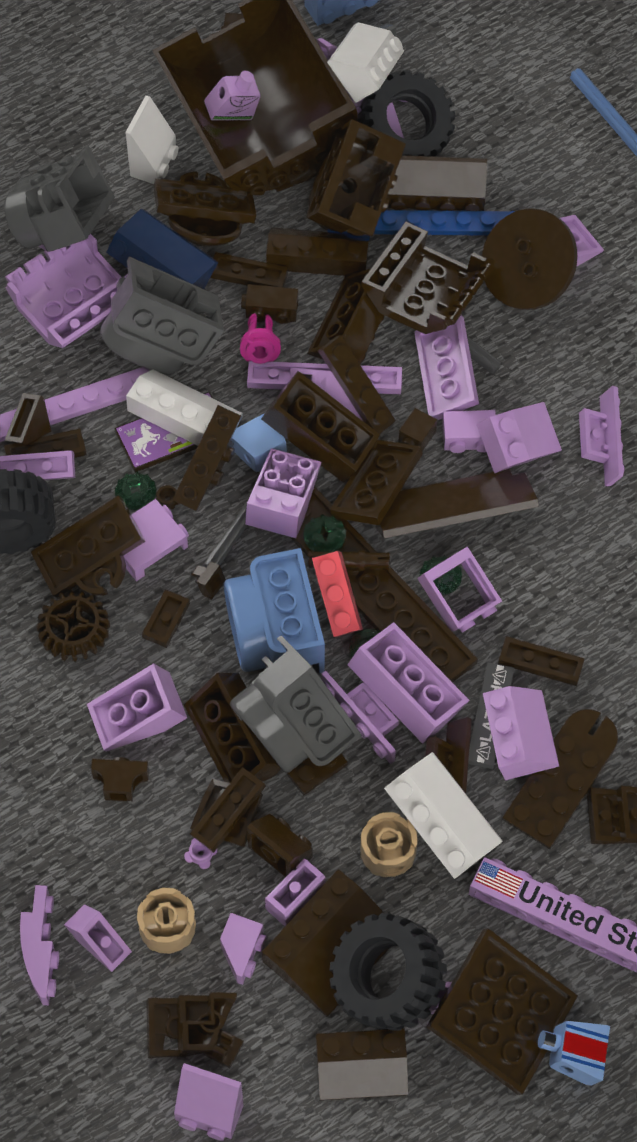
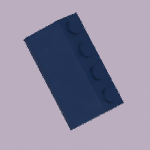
[106,209,218,289]

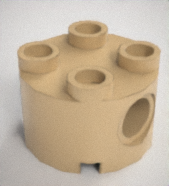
[360,812,417,877]
[137,888,196,954]

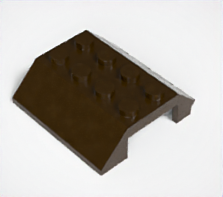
[361,222,492,334]

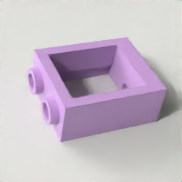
[417,546,502,633]

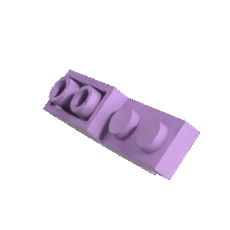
[20,885,59,1006]

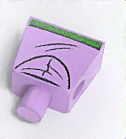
[204,71,260,120]

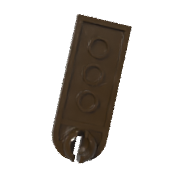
[502,709,618,849]

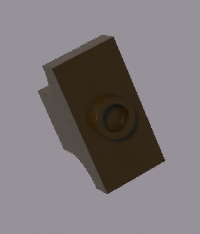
[91,757,149,802]

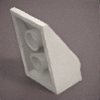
[126,96,179,184]

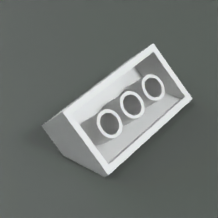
[327,22,404,103]
[126,369,243,446]
[384,752,503,879]

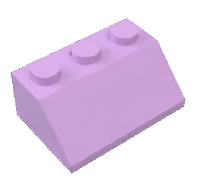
[483,686,559,780]

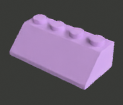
[348,622,470,744]

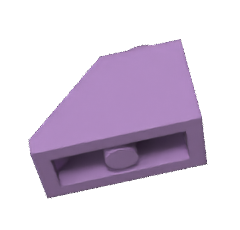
[64,905,132,972]

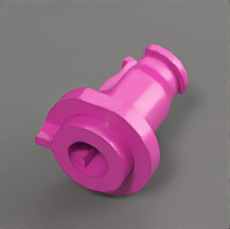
[240,313,281,364]

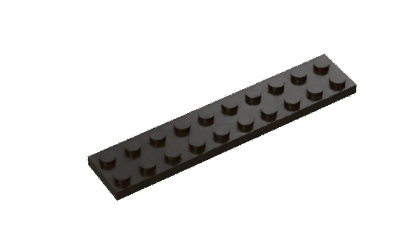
[290,486,478,683]

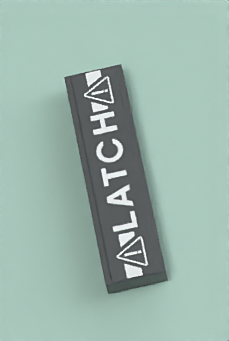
[468,662,514,769]

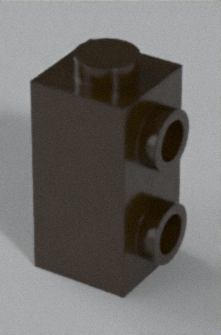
[241,284,299,324]

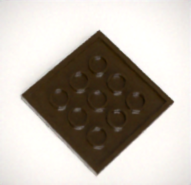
[426,928,578,1095]

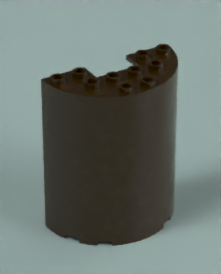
[152,0,358,195]

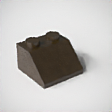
[247,814,313,877]

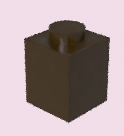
[398,408,437,452]

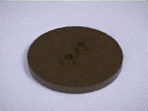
[482,208,578,310]

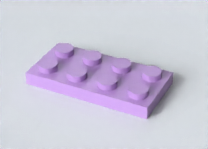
[414,315,479,420]

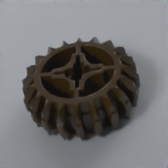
[36,590,110,663]

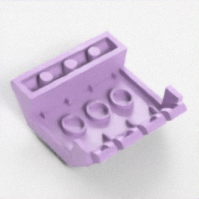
[5,234,128,348]

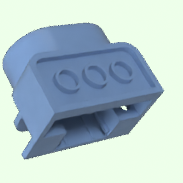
[224,548,325,673]

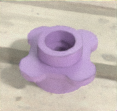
[184,838,217,869]

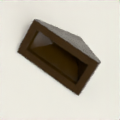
[5,393,52,445]

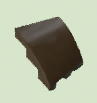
[147,992,237,1058]

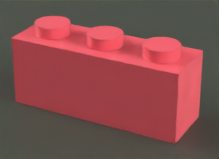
[312,551,363,637]

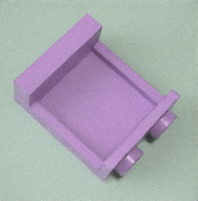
[124,499,189,581]

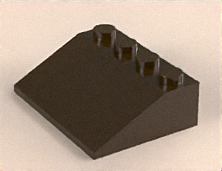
[262,869,389,1017]

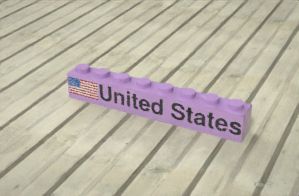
[469,857,637,972]

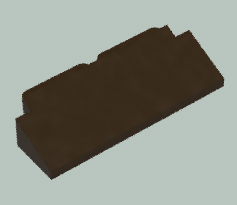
[376,469,539,538]

